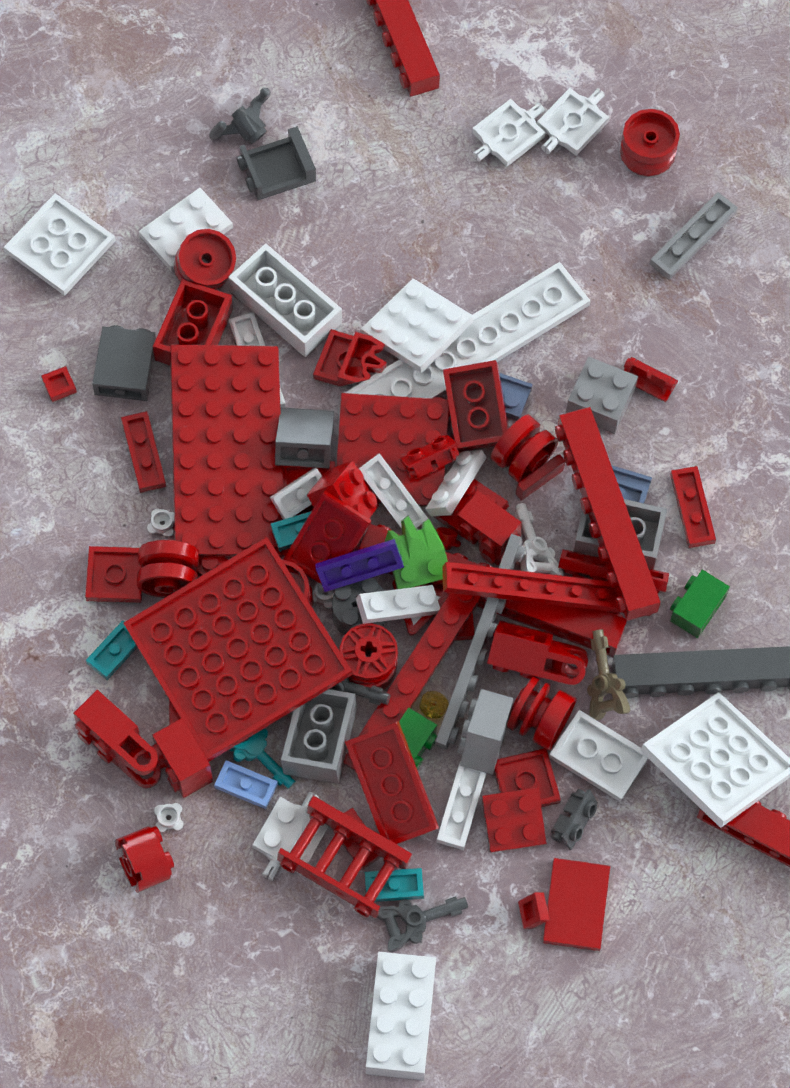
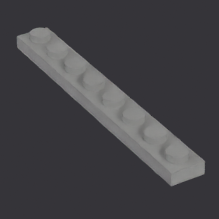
[435,534,525,749]

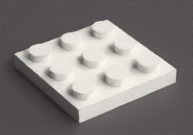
[4,193,116,296]
[361,279,474,373]

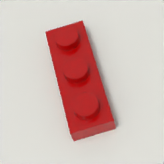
[121,411,166,493]
[670,466,716,548]

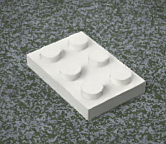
[139,188,233,272]
[549,710,648,802]

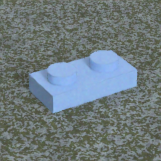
[214,760,278,809]

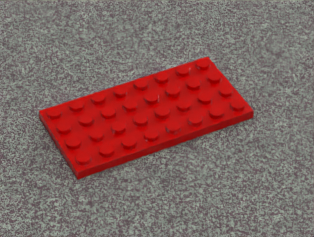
[170,345,284,557]

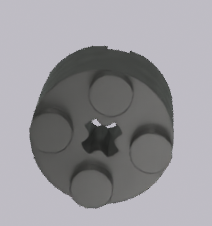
[332,578,386,634]

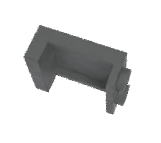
[237,126,316,200]
[92,325,156,401]
[275,407,334,468]

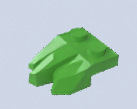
[385,515,448,589]

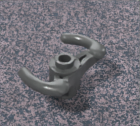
[209,88,271,144]

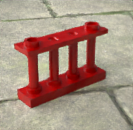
[277,796,412,918]

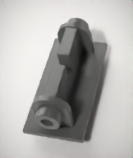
[551,789,598,850]

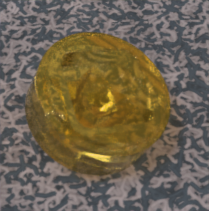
[419,691,449,719]

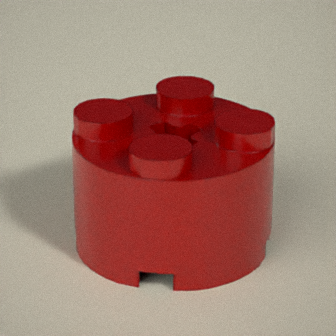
[115,826,174,893]

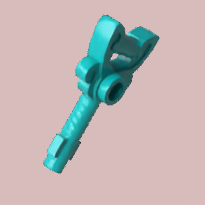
[229,728,296,789]

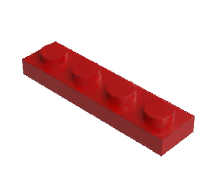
[558,549,669,593]

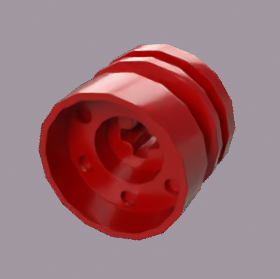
[339,623,398,690]
[507,676,577,750]

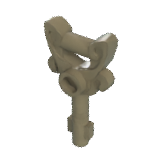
[587,630,630,720]

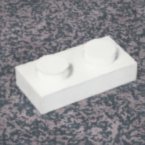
[270,468,322,520]

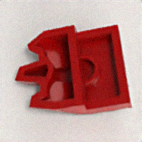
[313,329,387,387]

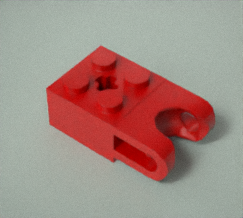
[487,620,589,685]
[73,689,161,789]

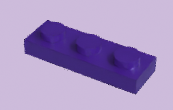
[316,539,404,592]

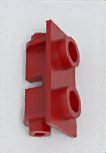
[624,357,678,402]
[400,435,459,479]

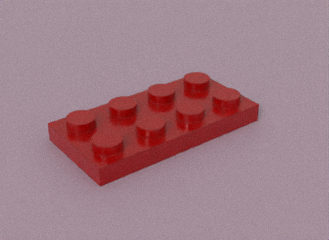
[345,721,439,844]

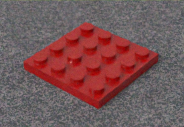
[336,393,449,507]

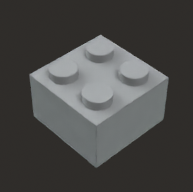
[566,356,638,434]
[458,689,514,775]

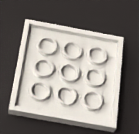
[640,692,790,828]

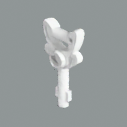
[515,503,564,576]

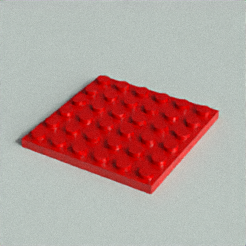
[124,537,353,762]

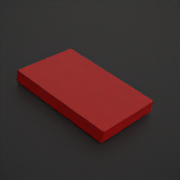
[283,490,372,585]
[543,858,610,951]

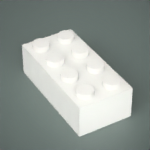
[229,243,342,357]
[366,952,436,1080]

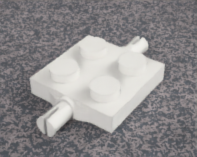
[537,88,609,156]
[472,99,545,167]
[252,792,329,881]

